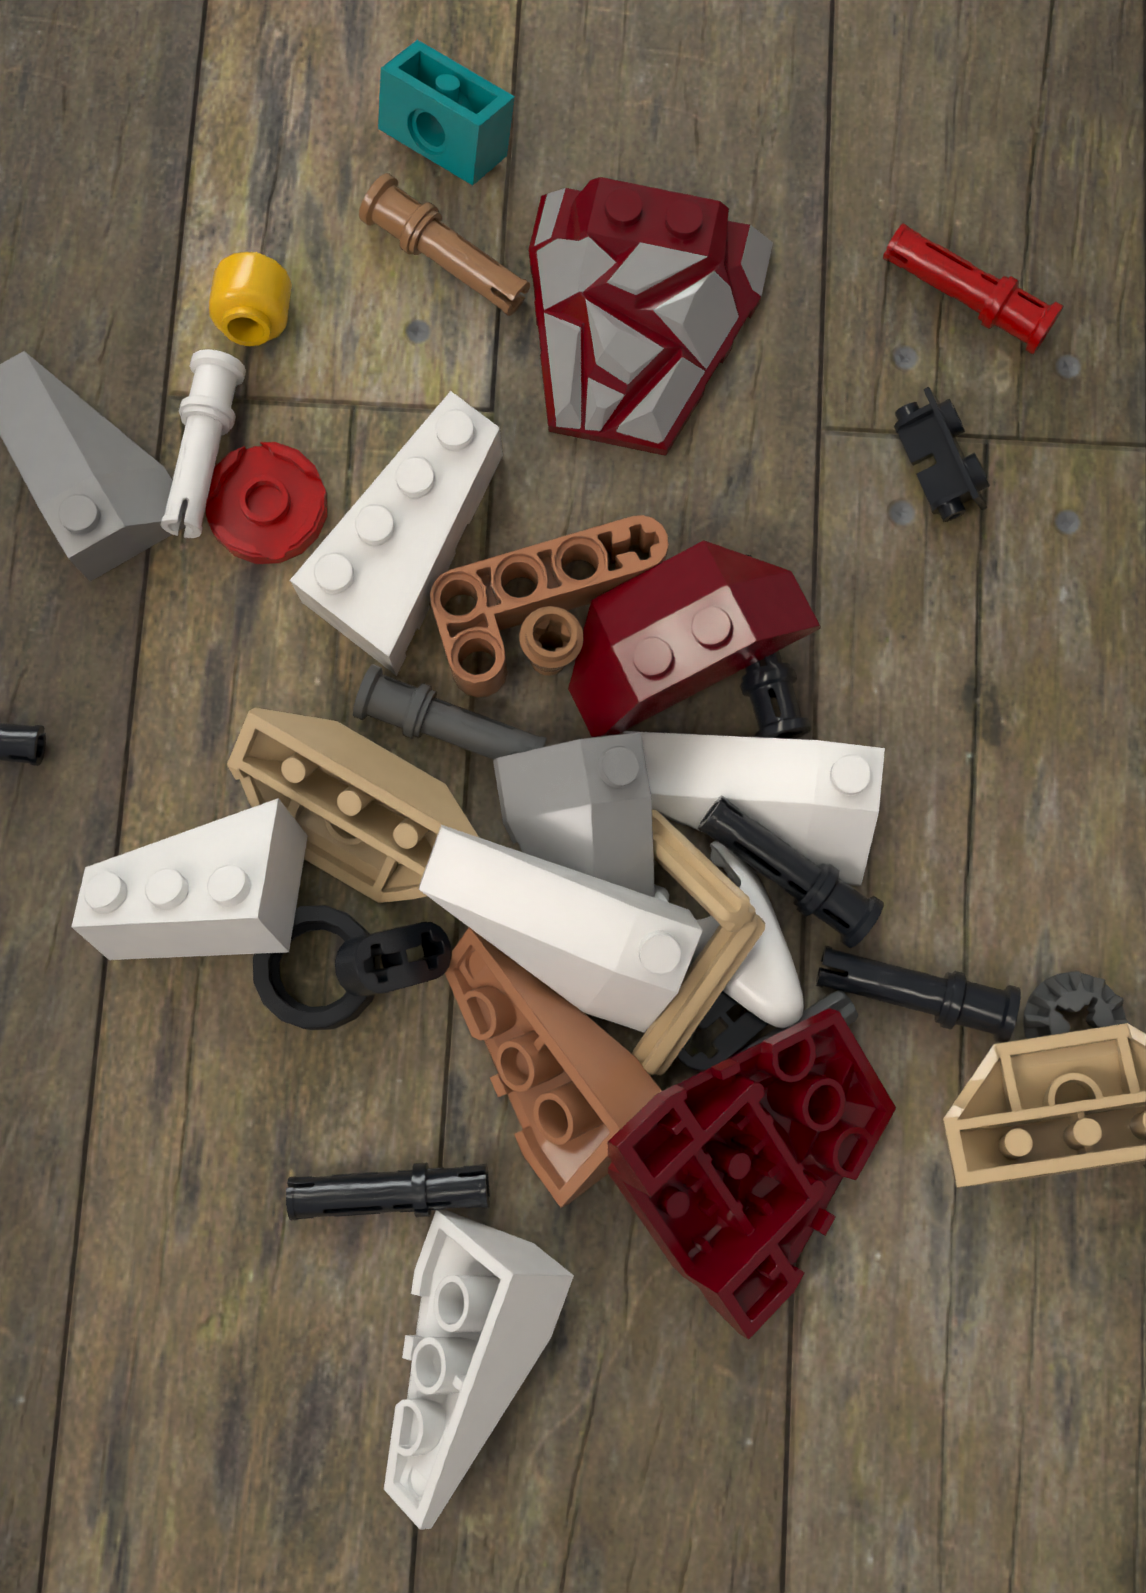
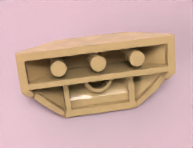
[227,708,479,903]
[942,1023,1146,1188]

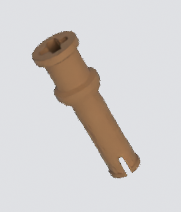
[359,173,530,316]

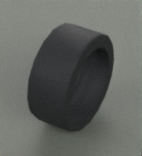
[253,905,380,1030]

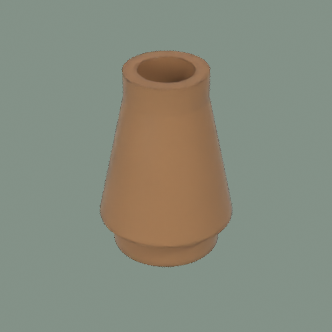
[519,606,583,676]

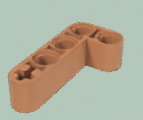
[430,515,669,698]

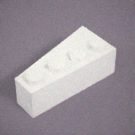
[290,391,503,676]

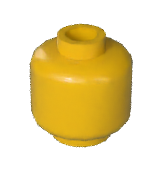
[209,251,292,346]

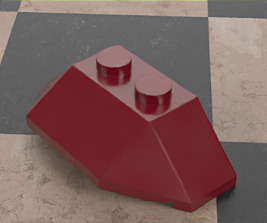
[568,540,821,738]

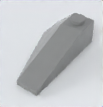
[0,351,186,581]
[493,733,655,898]

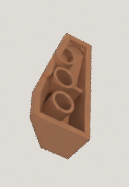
[445,927,662,1208]

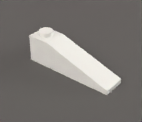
[624,731,885,886]
[419,825,703,1033]
[384,1210,574,1530]

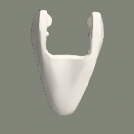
[654,841,804,1028]

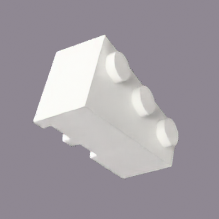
[71,798,308,960]

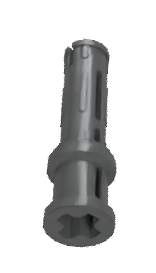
[353,664,547,760]

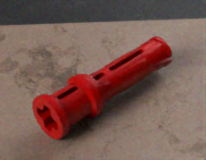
[883,223,1064,355]

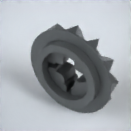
[1023,971,1131,1039]

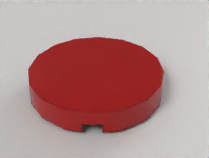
[205,442,327,564]

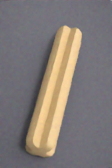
[652,809,756,932]
[632,913,766,1076]

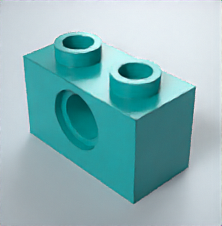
[378,39,515,186]

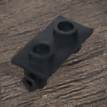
[894,387,990,522]

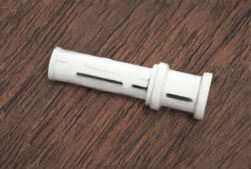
[160,349,246,538]

